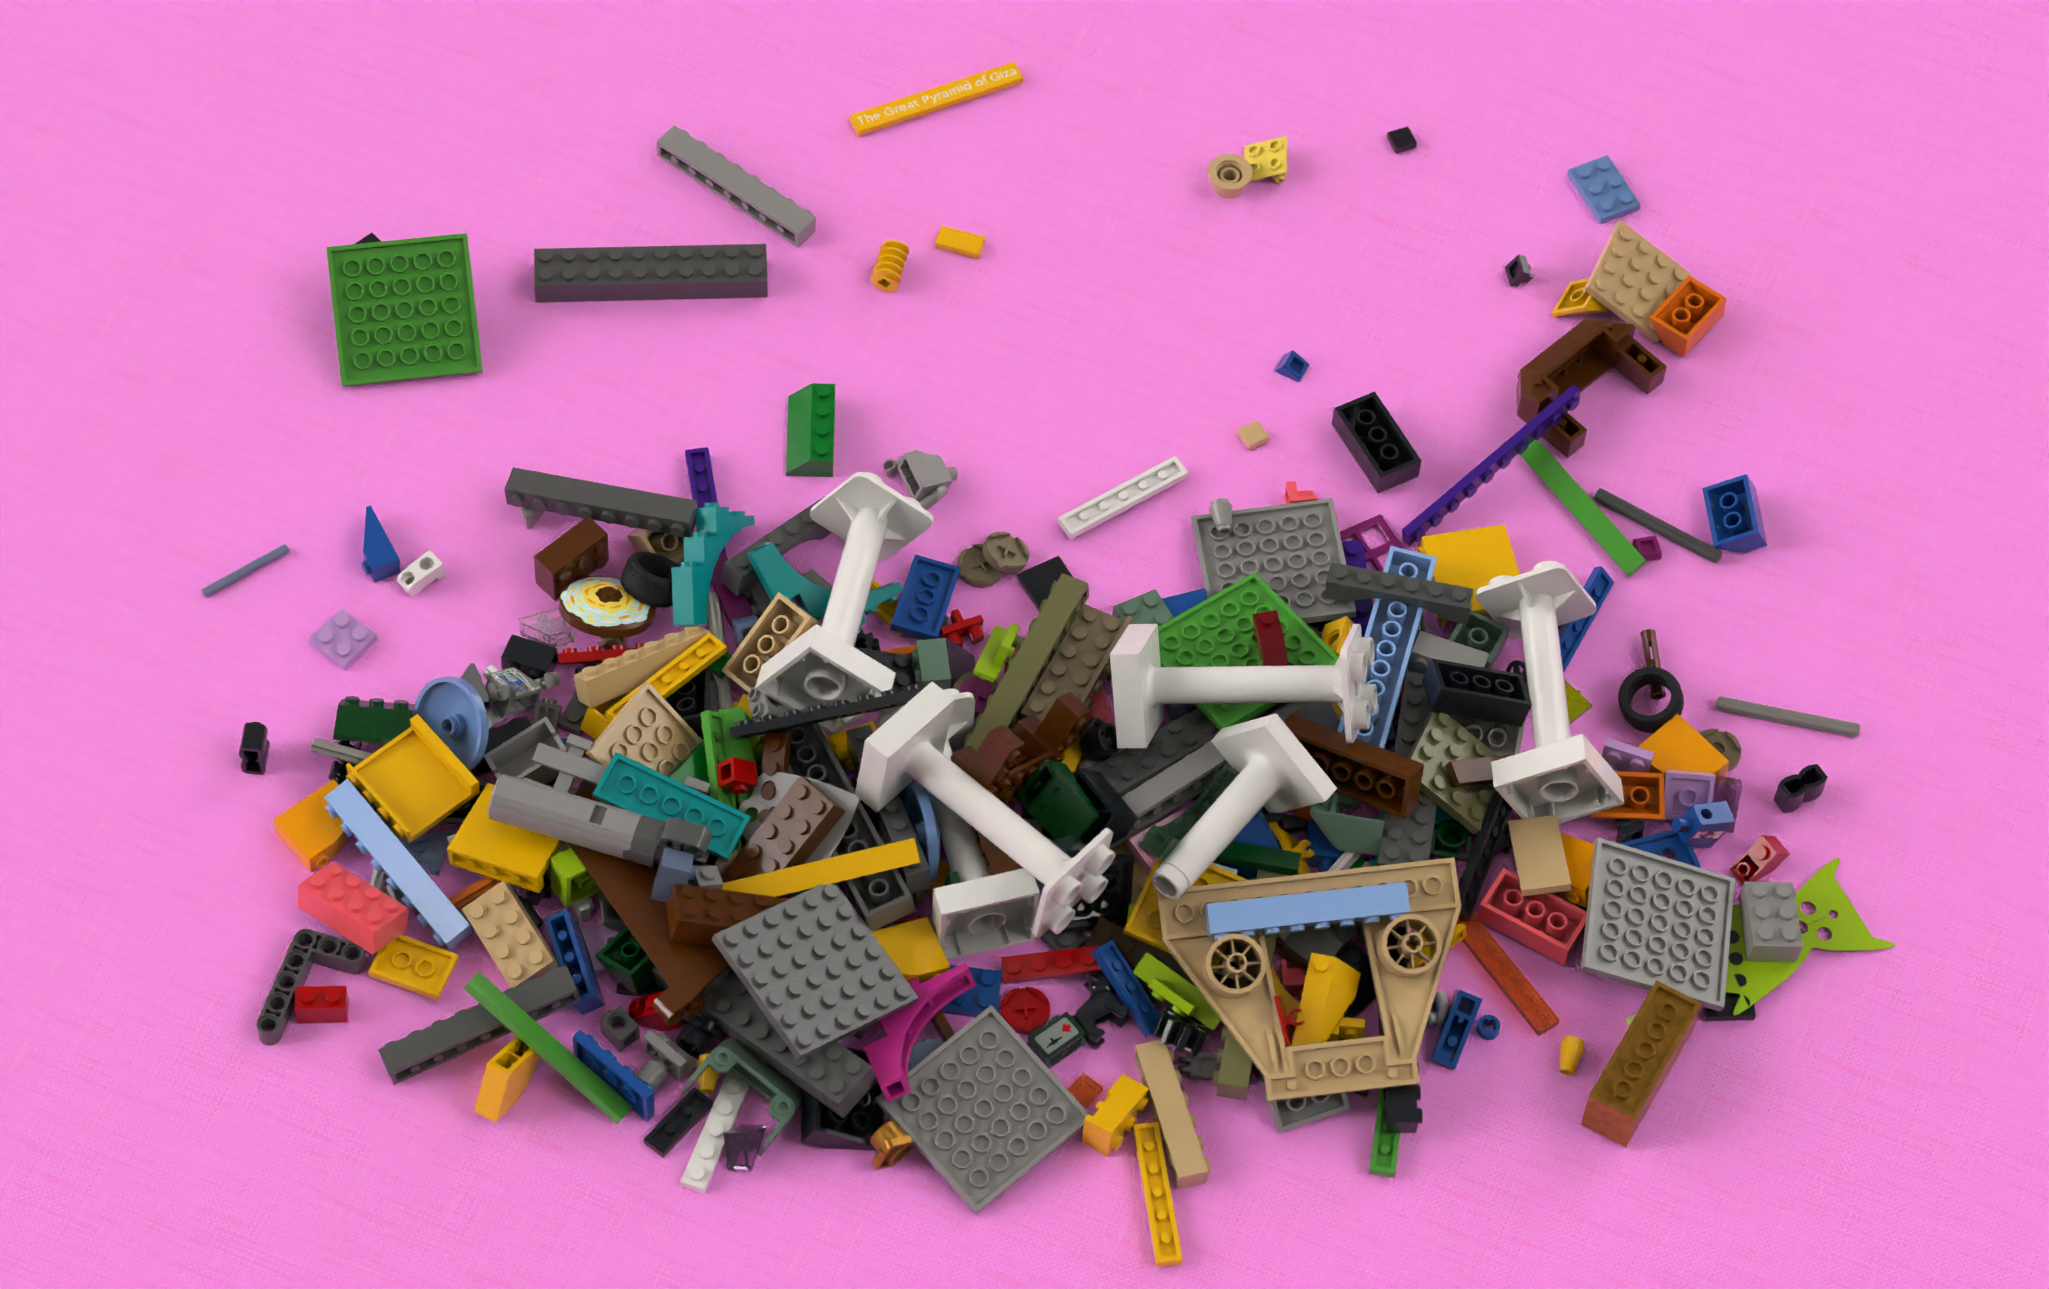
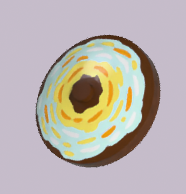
[558,576,656,638]

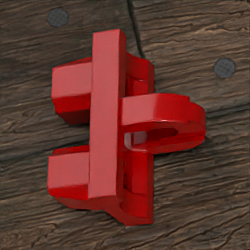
[939,609,984,652]

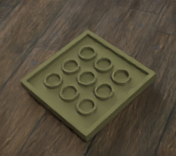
[1408,711,1498,835]

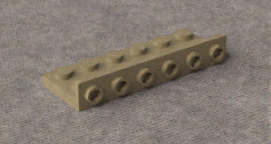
[1020,604,1133,721]

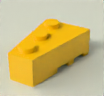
[1082,1074,1150,1157]

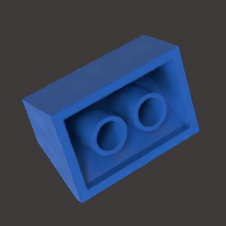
[1702,474,1767,553]

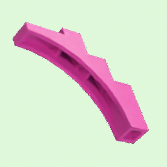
[864,963,977,1102]

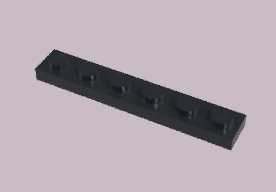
[1458,790,1512,922]

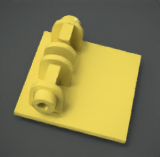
[1244,136,1287,183]

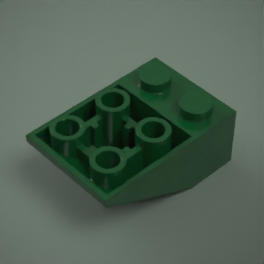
[1017,759,1099,851]

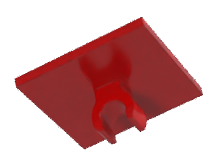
[1274,995,1305,1046]

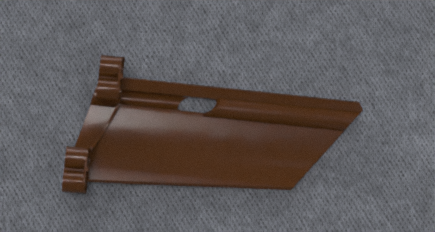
[567,780,730,1026]

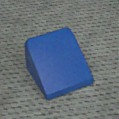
[1275,350,1310,382]

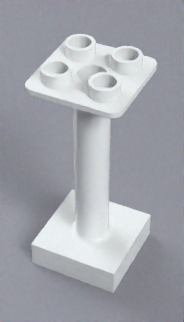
[755,472,934,735]
[1476,561,1624,824]
[1110,624,1377,748]
[855,681,1115,938]
[877,689,1040,961]

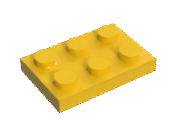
[368,935,459,1001]

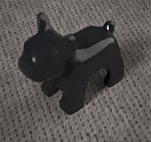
[1068,971,1130,1050]

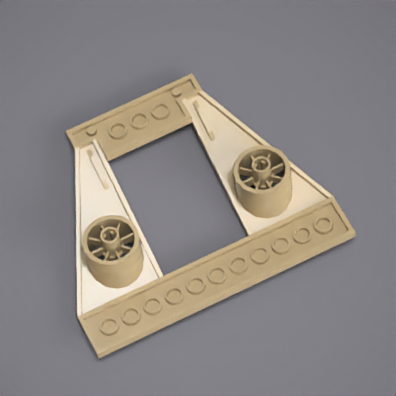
[1156,857,1461,1102]

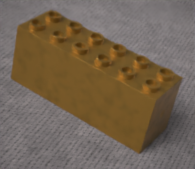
[1581,980,1702,1147]

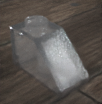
[518,608,574,647]

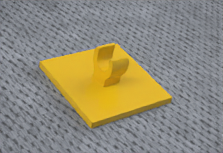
[1275,826,1315,875]

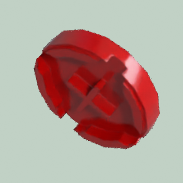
[1000,987,1050,1035]

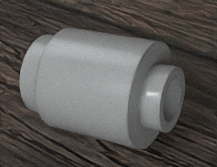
[635,1060,669,1092]

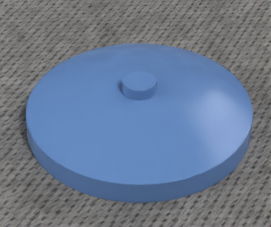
[413,676,489,771]
[903,784,942,883]

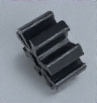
[1153,1008,1209,1055]

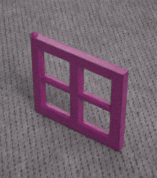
[1340,514,1404,572]

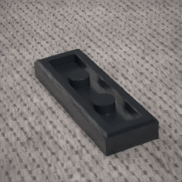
[644,1087,714,1158]

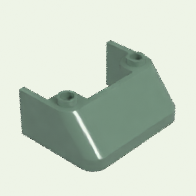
[1310,792,1385,856]
[681,1039,802,1156]

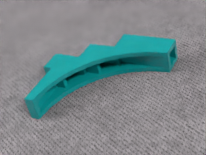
[671,502,755,626]
[746,542,904,631]

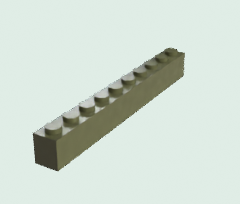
[964,573,1089,752]
[1212,869,1288,1101]

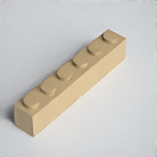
[573,625,709,708]
[1134,1040,1211,1190]

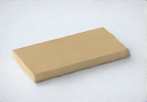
[1508,815,1572,897]

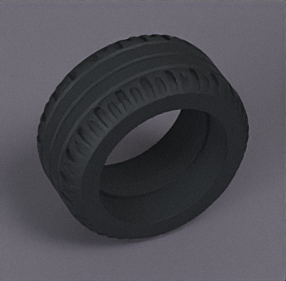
[620,552,680,608]
[1618,666,1684,733]

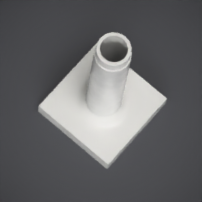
[1151,713,1337,900]

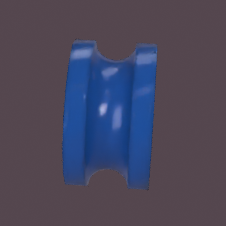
[1477,1015,1500,1040]

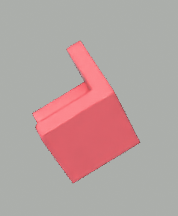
[1284,481,1318,504]
[1279,959,1306,997]

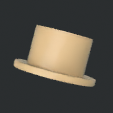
[1207,154,1253,199]

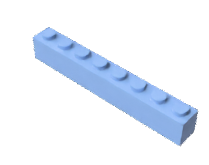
[324,779,473,951]
[1204,882,1410,941]

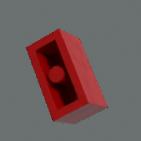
[295,986,349,1024]

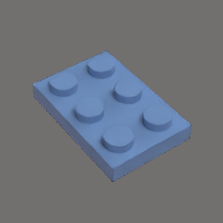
[1567,155,1641,224]

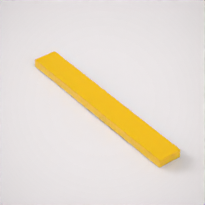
[722,838,921,897]

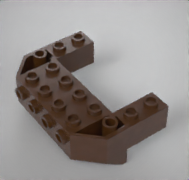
[1516,319,1667,458]
[951,692,1091,804]

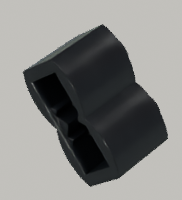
[239,722,270,775]
[1774,764,1828,813]

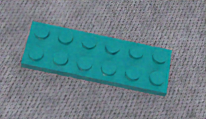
[593,752,751,862]

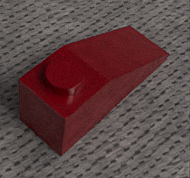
[1253,610,1289,666]

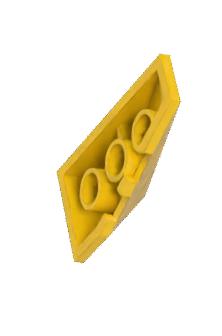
[1292,952,1361,1046]

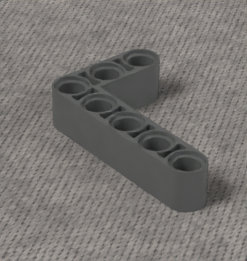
[256,929,366,1046]

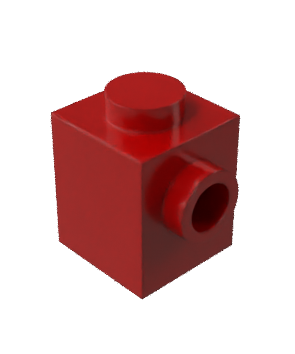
[717,757,757,795]

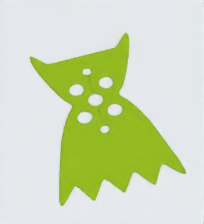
[1726,858,1896,1015]

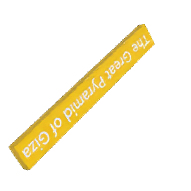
[849,62,1023,136]

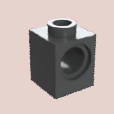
[600,1006,640,1053]

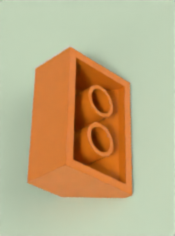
[1649,275,1727,357]
[1590,771,1665,821]

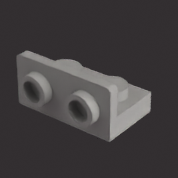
[643,1030,697,1081]

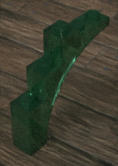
[1139,763,1240,864]

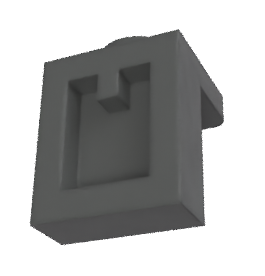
[532,698,562,732]

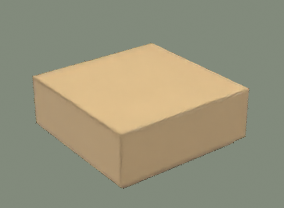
[1237,420,1269,450]

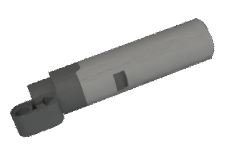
[488,774,712,867]

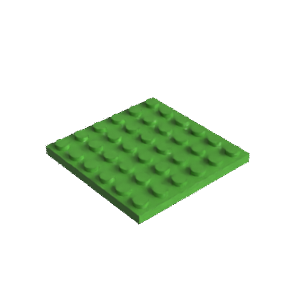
[326,233,483,387]
[1158,572,1339,730]

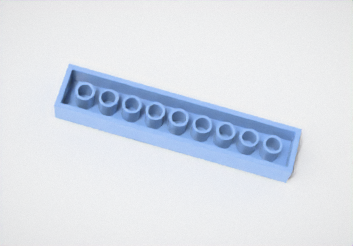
[1337,546,1437,749]

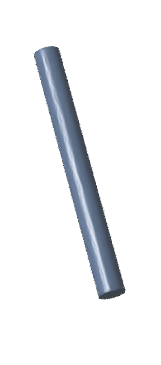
[202,544,290,598]

